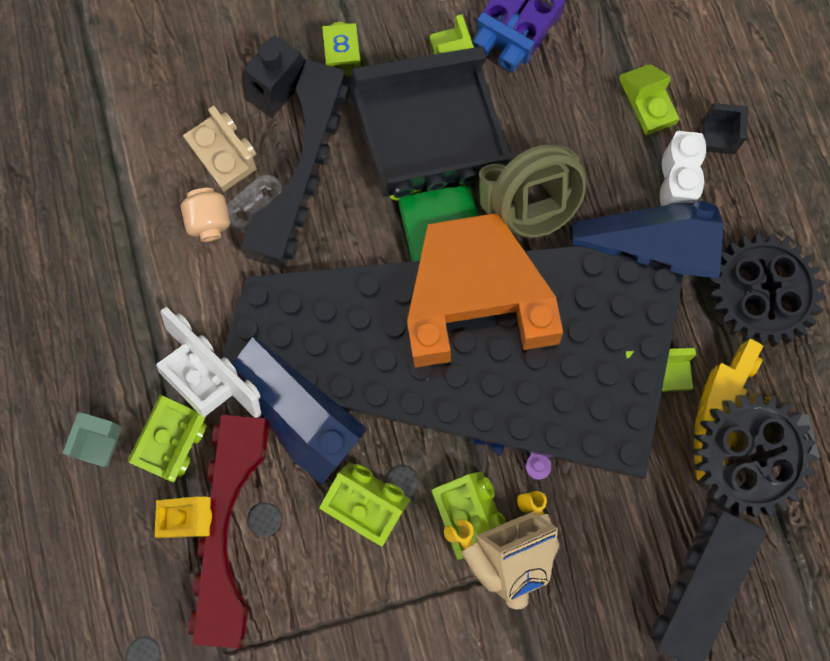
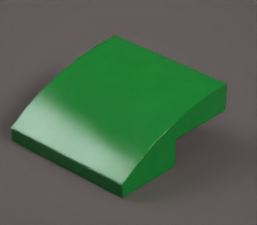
[398,186,478,261]

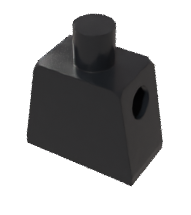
[243,35,305,119]

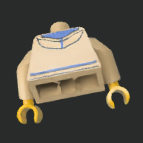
[444,491,559,609]

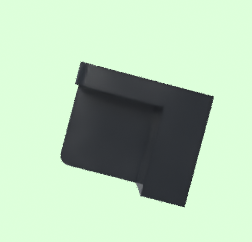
[702,103,748,155]

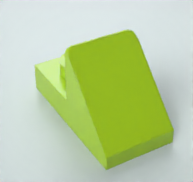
[619,64,679,135]

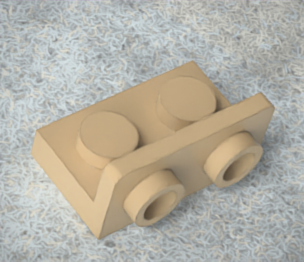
[183,105,257,192]

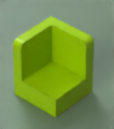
[430,14,474,54]

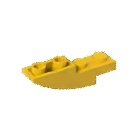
[694,339,764,481]

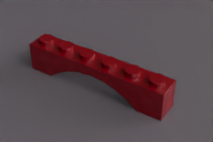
[188,415,270,649]

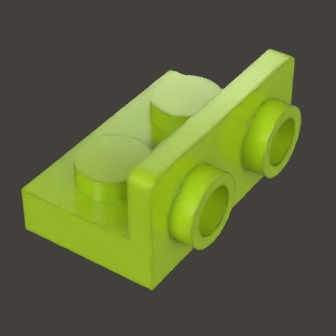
[319,462,410,547]
[432,472,507,560]

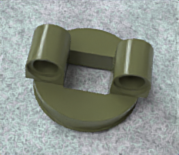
[479,145,586,238]

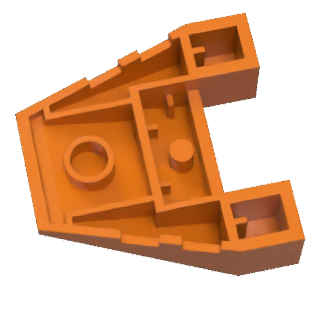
[407,213,563,368]

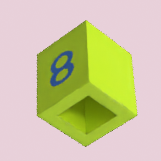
[322,22,361,77]

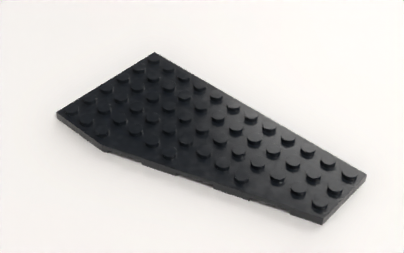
[221,246,684,479]

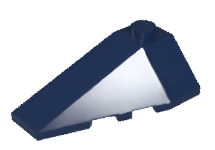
[571,201,723,278]
[232,336,368,484]

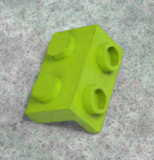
[127,395,206,482]

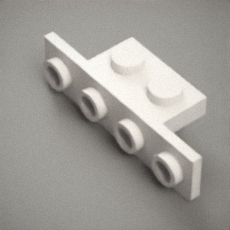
[156,307,261,418]

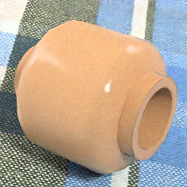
[181,188,230,242]

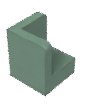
[63,412,122,467]

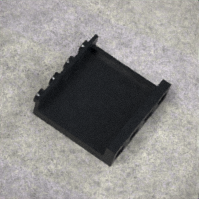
[348,46,519,198]

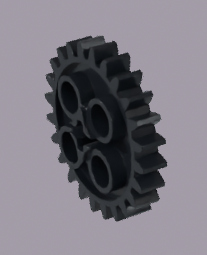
[706,233,826,347]
[692,394,817,518]

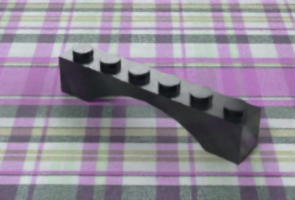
[241,60,350,269]

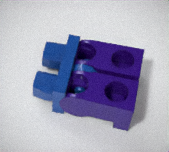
[472,0,566,73]

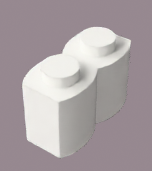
[660,131,706,206]

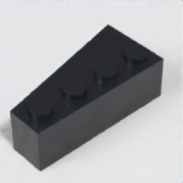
[651,499,767,661]

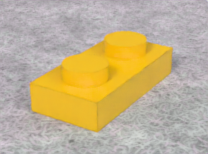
[155,497,212,538]

